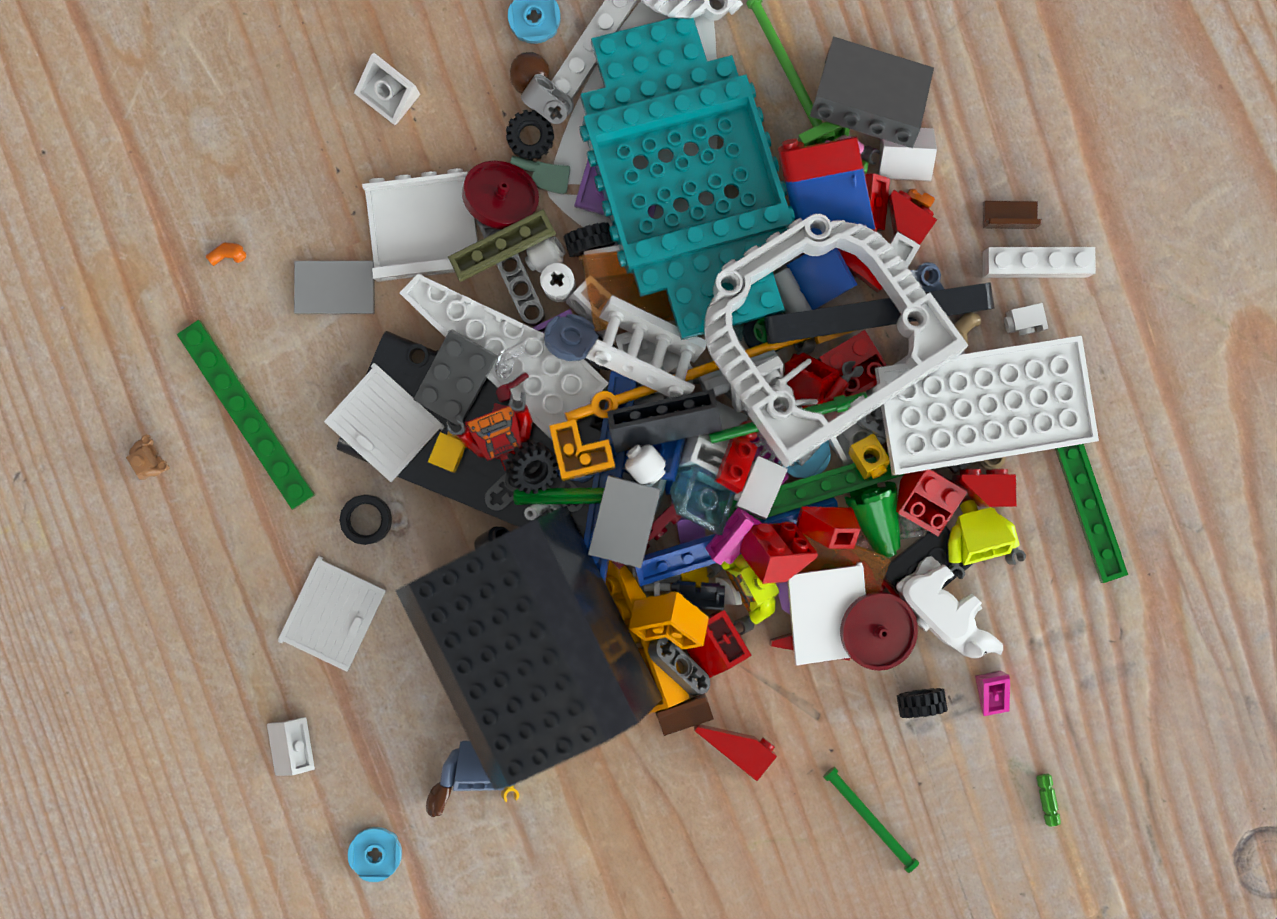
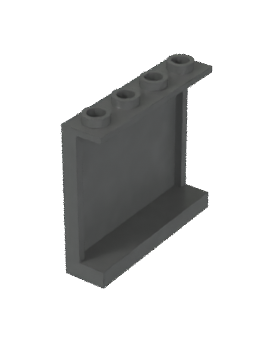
[810,36,934,148]

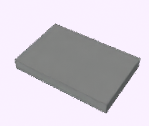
[294,261,375,314]
[588,475,661,568]

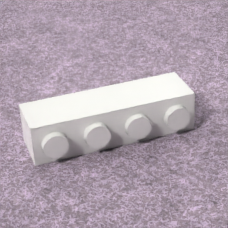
[982,247,1096,278]

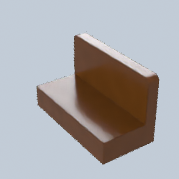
[983,201,1042,229]
[656,694,714,736]

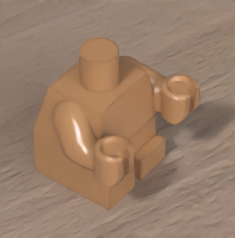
[126,434,170,480]

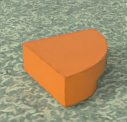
[907,189,935,209]

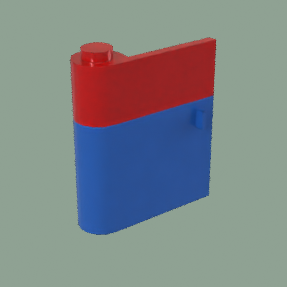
[778,136,875,235]

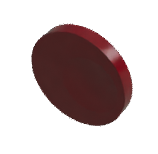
[462,161,539,229]
[840,592,918,671]

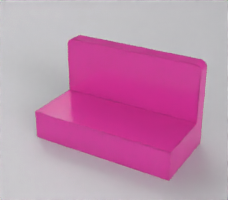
[706,507,761,565]

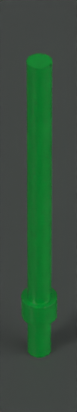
[709,392,868,444]

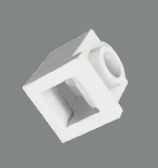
[1004,303,1049,336]

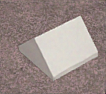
[354,53,421,125]
[878,128,937,181]

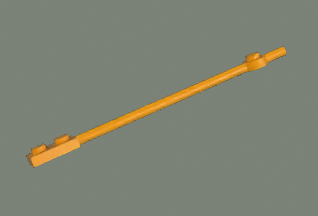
[564,302,859,421]

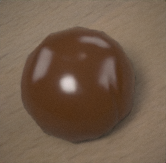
[510,52,549,94]

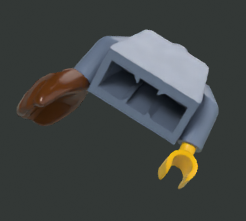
[426,741,519,817]

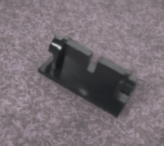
[671,580,725,610]

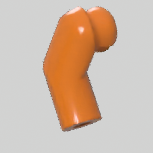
[205,242,246,266]

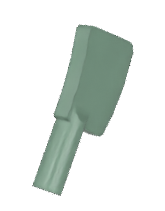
[510,156,570,194]

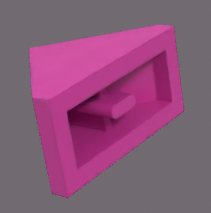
[975,671,1010,716]

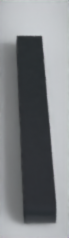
[764,282,995,344]

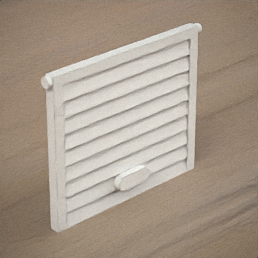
[324,363,445,482]
[278,556,386,672]
[788,562,866,665]

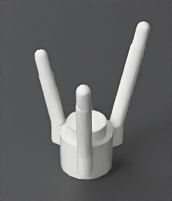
[771,359,818,408]

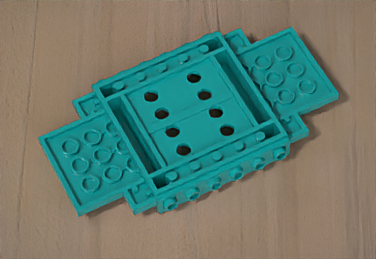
[579,18,795,340]

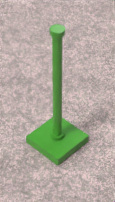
[746,0,850,147]

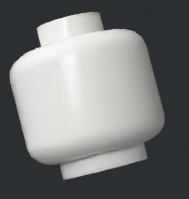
[525,236,566,273]
[625,444,665,485]

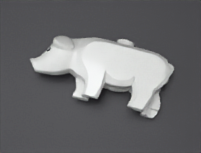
[896,556,1003,658]

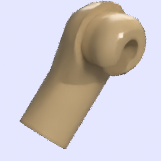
[954,312,981,348]

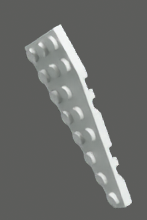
[400,274,609,439]

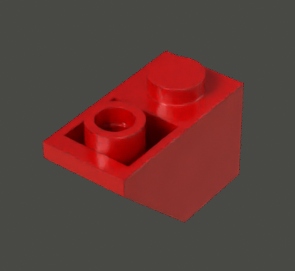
[888,190,937,245]
[796,506,861,549]

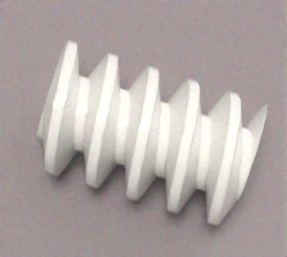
[540,263,576,302]

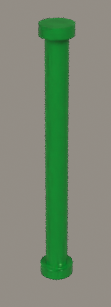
[823,767,919,873]

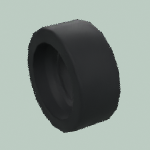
[339,495,392,545]

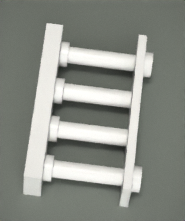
[586,296,706,398]

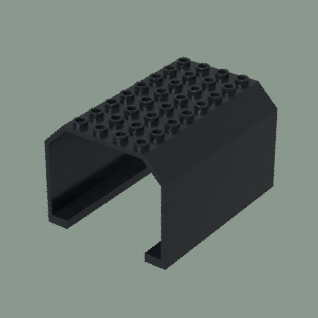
[395,506,663,790]

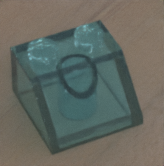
[670,464,735,535]

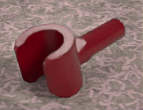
[496,372,529,402]

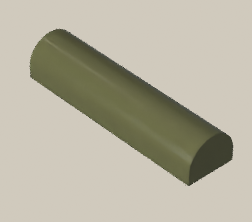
[448,209,556,282]

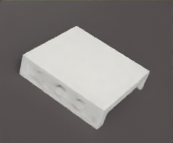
[362,168,478,282]

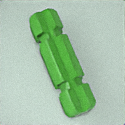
[1036,774,1061,827]

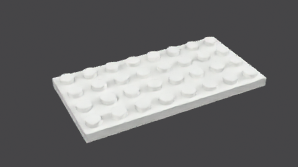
[875,336,1099,475]

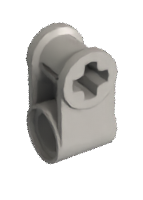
[521,74,574,124]

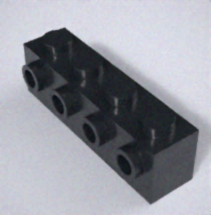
[607,389,722,453]

